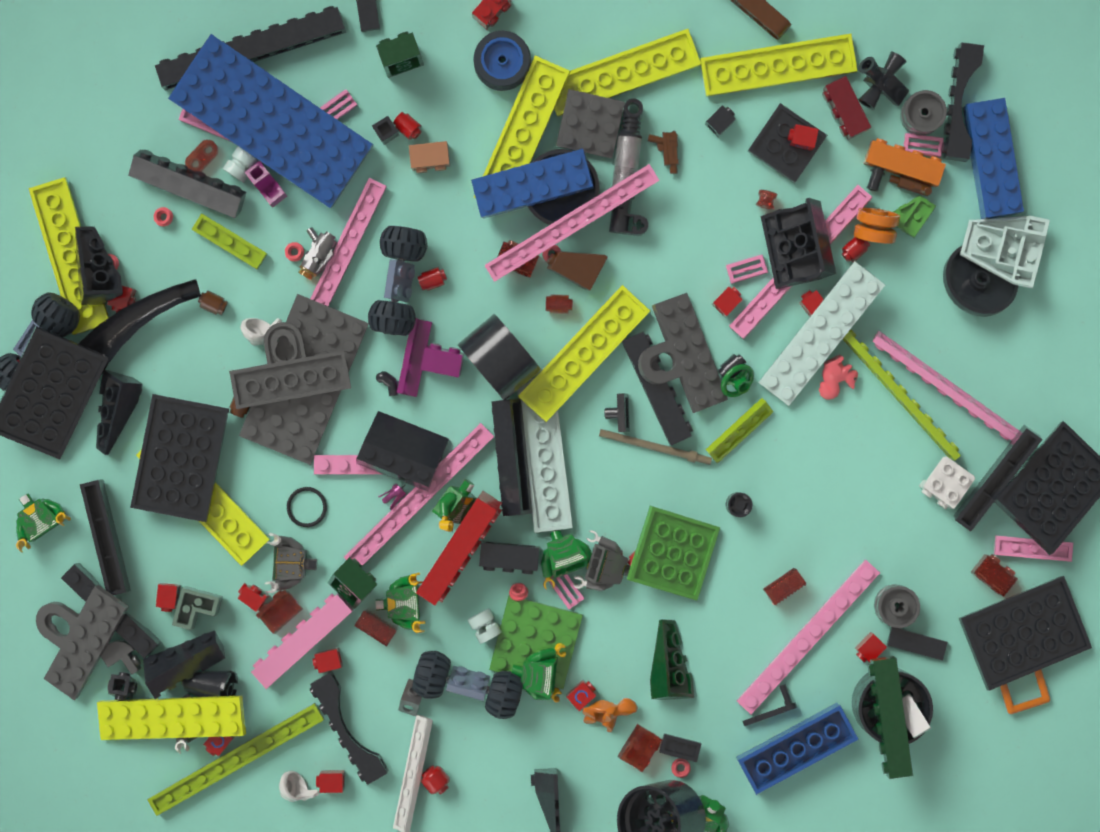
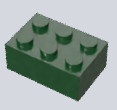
[376,31,424,78]
[327,557,378,609]

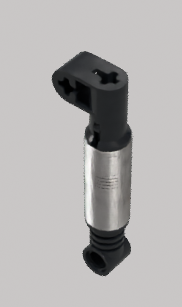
[609,98,648,236]

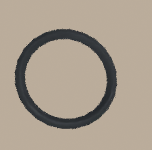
[286,487,327,527]

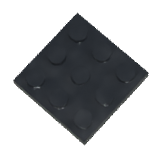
[748,103,828,183]

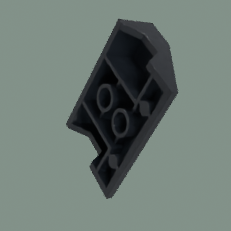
[760,198,836,289]
[356,411,449,491]

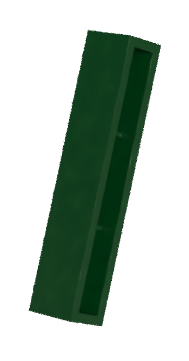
[868,656,913,779]

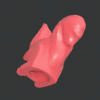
[819,354,858,400]

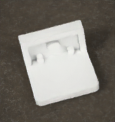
[919,457,975,509]

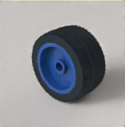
[473,30,531,91]

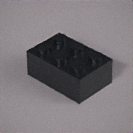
[479,541,539,574]

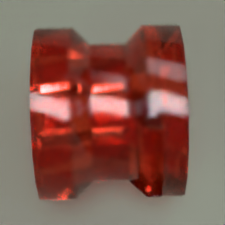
[755,190,778,210]

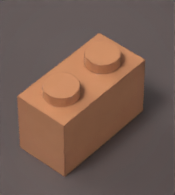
[409,141,450,173]

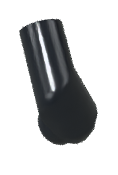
[376,371,398,396]

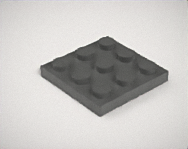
[556,89,625,158]

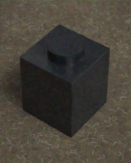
[705,105,736,137]
[372,116,400,145]

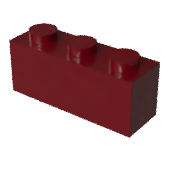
[822,76,871,140]

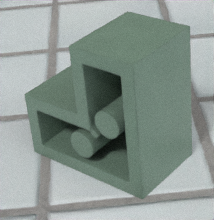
[172,586,223,630]

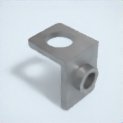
[398,679,422,716]

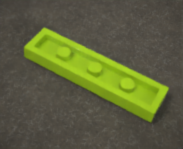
[191,213,267,270]
[705,398,774,464]

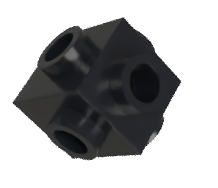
[108,672,137,701]

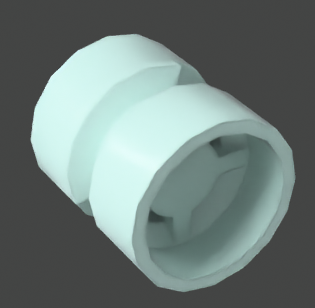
[223,147,258,183]
[468,608,502,644]

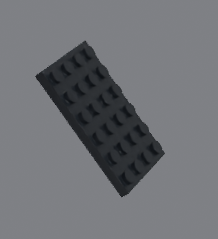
[0,326,109,459]
[130,394,229,522]
[994,421,1100,555]
[959,576,1092,691]

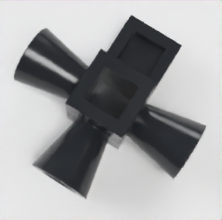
[858,51,909,110]

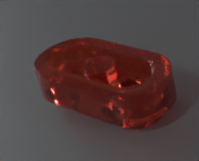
[185,140,218,172]

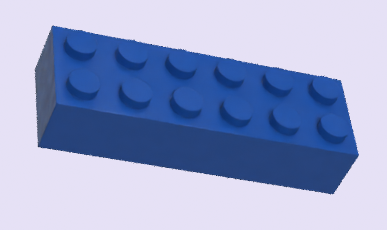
[963,98,1024,219]
[471,149,594,219]
[736,703,859,795]

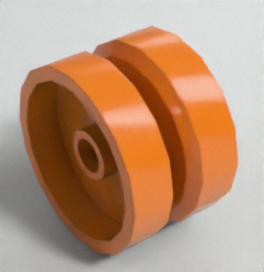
[853,207,900,244]

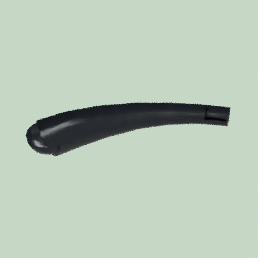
[78,279,201,377]

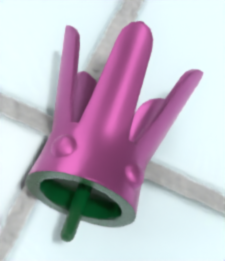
[378,484,406,510]

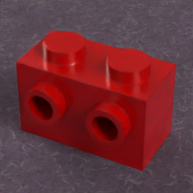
[472,0,512,30]

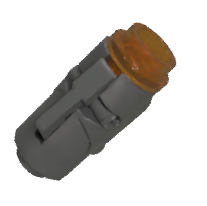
[298,227,337,280]

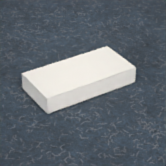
[902,694,931,738]

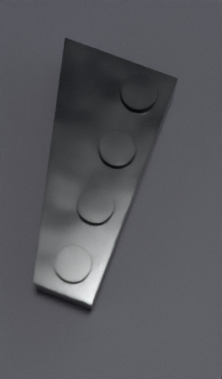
[143,630,225,699]

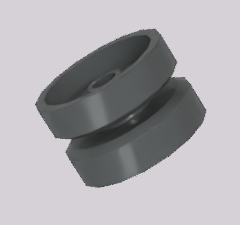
[900,90,947,136]
[874,584,920,628]

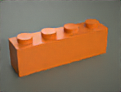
[863,138,946,187]

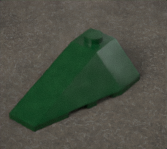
[650,619,694,700]

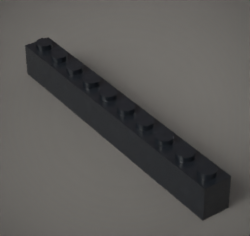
[155,6,346,91]

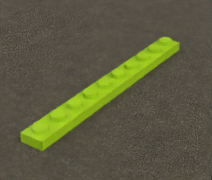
[842,329,961,461]
[147,703,325,816]

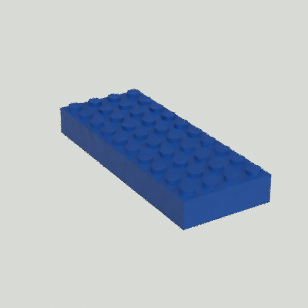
[168,34,374,208]

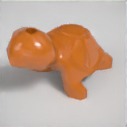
[582,698,638,732]

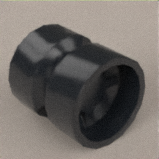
[725,492,753,518]

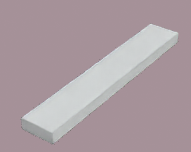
[393,715,433,832]

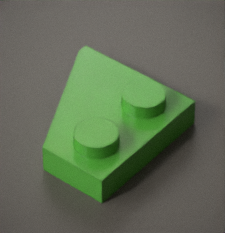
[893,196,936,238]

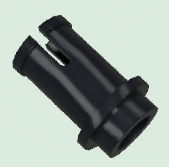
[866,166,885,192]

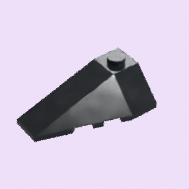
[75,226,123,305]
[96,370,143,455]
[531,768,560,832]

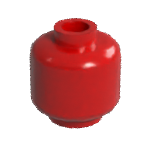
[421,765,450,795]

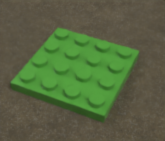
[627,505,720,601]
[489,595,583,689]

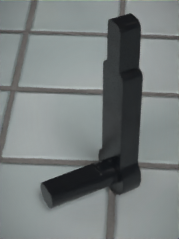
[742,684,798,726]

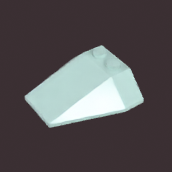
[960,216,1050,289]

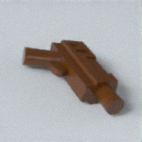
[648,131,679,174]
[889,175,932,197]

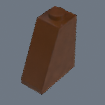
[547,251,608,291]

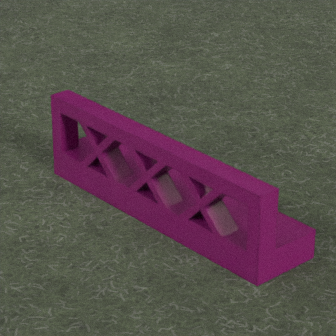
[397,318,432,397]

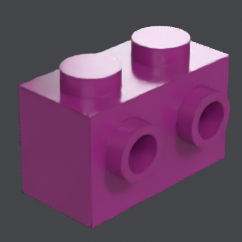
[421,343,465,378]

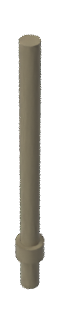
[599,429,712,465]

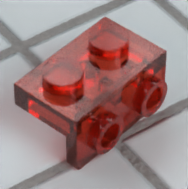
[256,590,303,634]
[617,724,662,772]

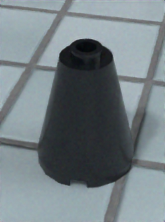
[182,671,238,697]

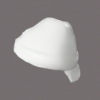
[240,318,282,346]
[279,771,319,802]

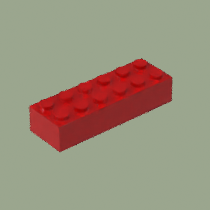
[416,491,502,605]

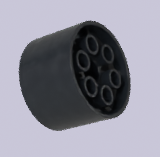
[457,314,541,401]
[852,668,933,744]
[617,780,706,832]

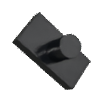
[604,393,630,432]
[659,733,702,762]

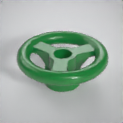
[721,364,754,397]

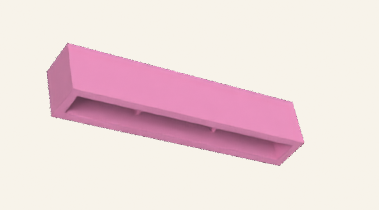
[251,593,354,689]

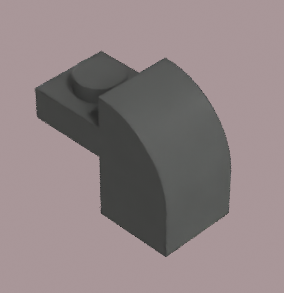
[101,640,142,675]

